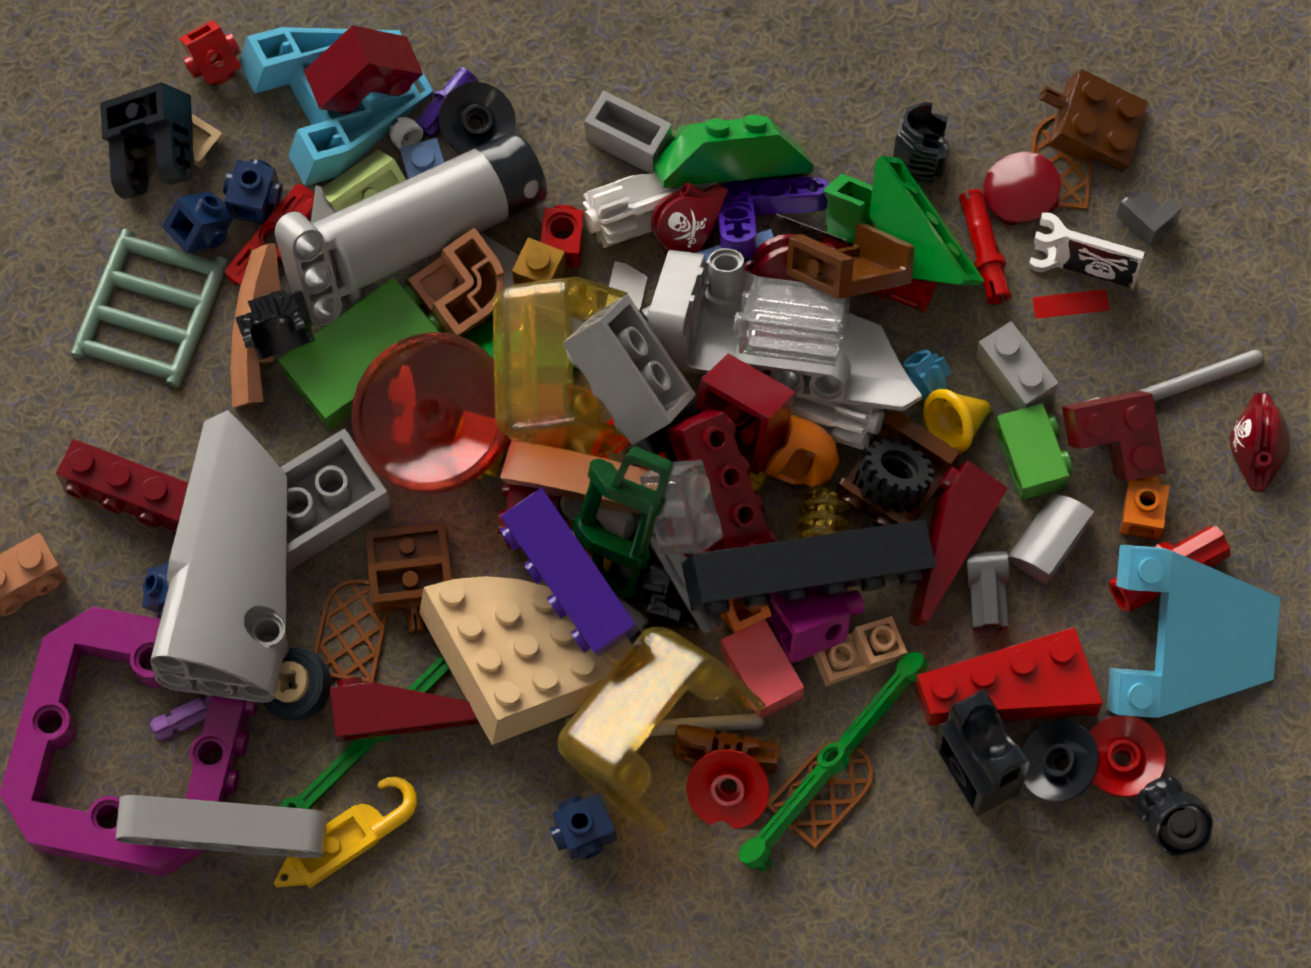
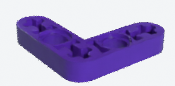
[718,177,830,258]

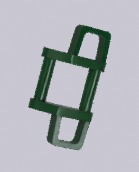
[572,447,674,597]

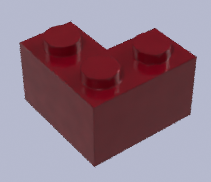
[304,25,423,114]
[695,353,796,475]
[1062,391,1166,481]

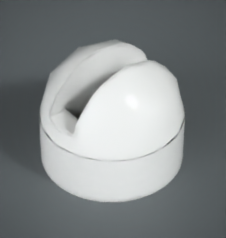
[389,117,423,150]

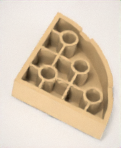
[419,576,646,745]

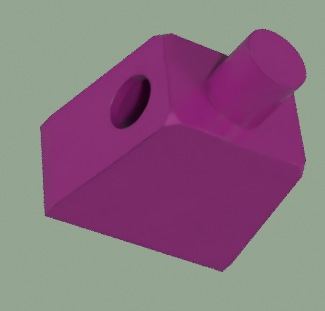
[765,590,864,663]

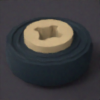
[263,647,332,721]

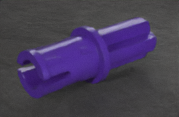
[416,67,479,137]

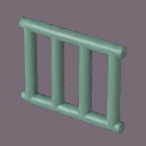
[70,229,230,388]

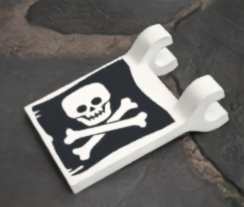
[1028,213,1145,289]

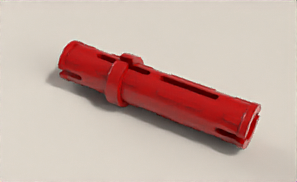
[959,189,1012,305]

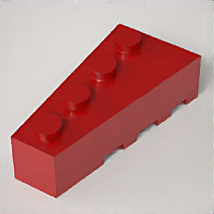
[915,627,1103,726]

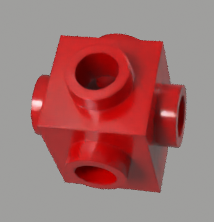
[179,20,242,86]

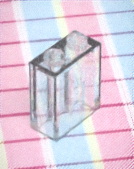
[733,276,850,366]

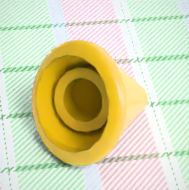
[923,389,991,454]

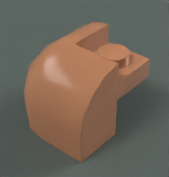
[407,227,505,342]

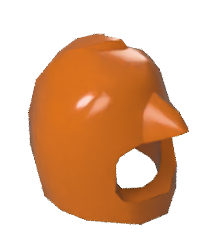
[762,415,840,487]

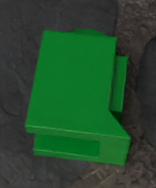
[822,173,875,244]

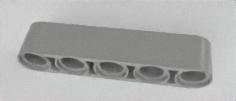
[115,795,327,858]

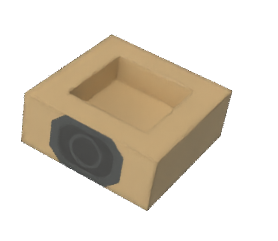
[192,114,224,169]

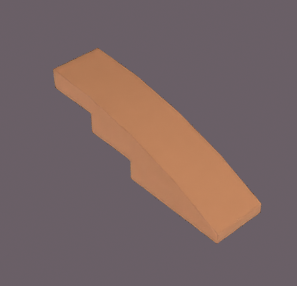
[230,243,280,408]
[500,440,674,518]

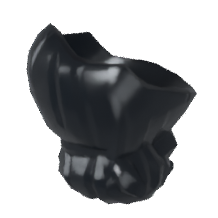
[1134,776,1213,856]

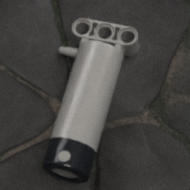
[275,132,547,326]

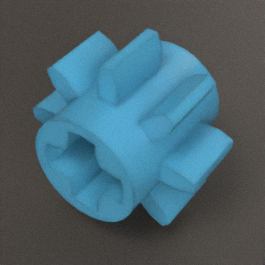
[903,350,952,400]

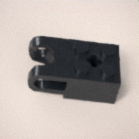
[935,689,1029,817]

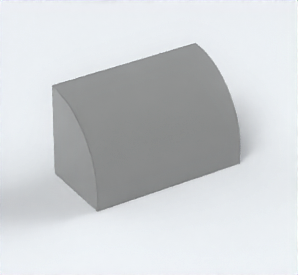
[1008,494,1094,586]

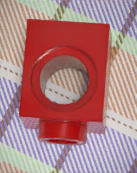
[540,205,585,268]

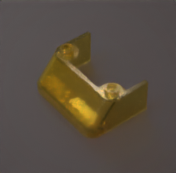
[493,277,629,457]
[558,627,766,833]

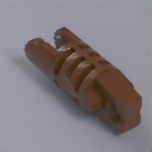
[673,724,781,774]

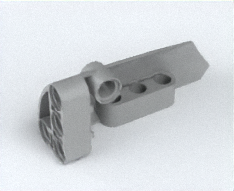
[647,248,922,411]
[150,410,289,703]

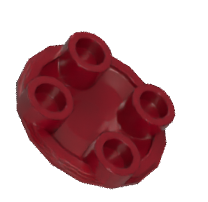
[983,151,1061,225]

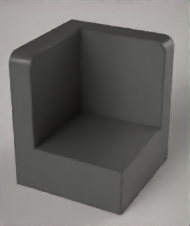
[1116,191,1182,246]

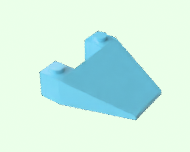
[239,27,433,186]
[1107,545,1281,718]

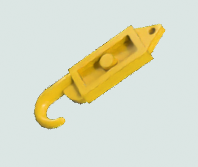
[274,777,417,889]

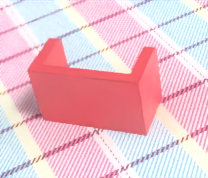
[720,619,804,718]

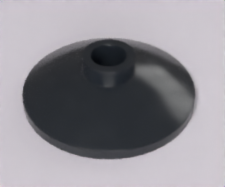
[438,82,516,154]
[1022,719,1099,802]

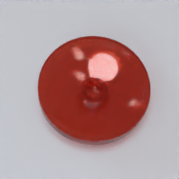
[351,332,513,493]

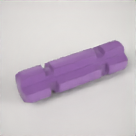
[150,695,212,741]

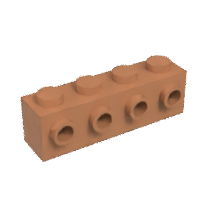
[0,532,67,617]

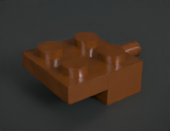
[1039,69,1148,172]
[364,522,452,635]

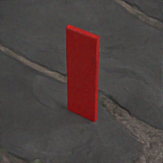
[1032,289,1110,319]

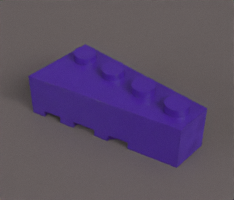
[500,487,638,658]

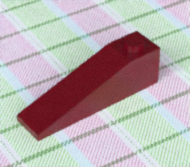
[909,461,1008,626]
[330,677,480,742]

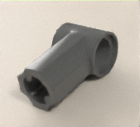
[965,551,1009,633]

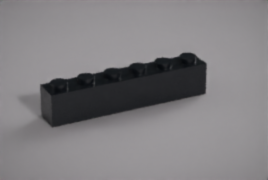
[681,519,936,616]

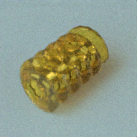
[794,487,850,539]

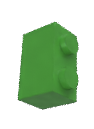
[994,403,1073,501]

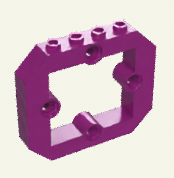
[0,606,259,877]

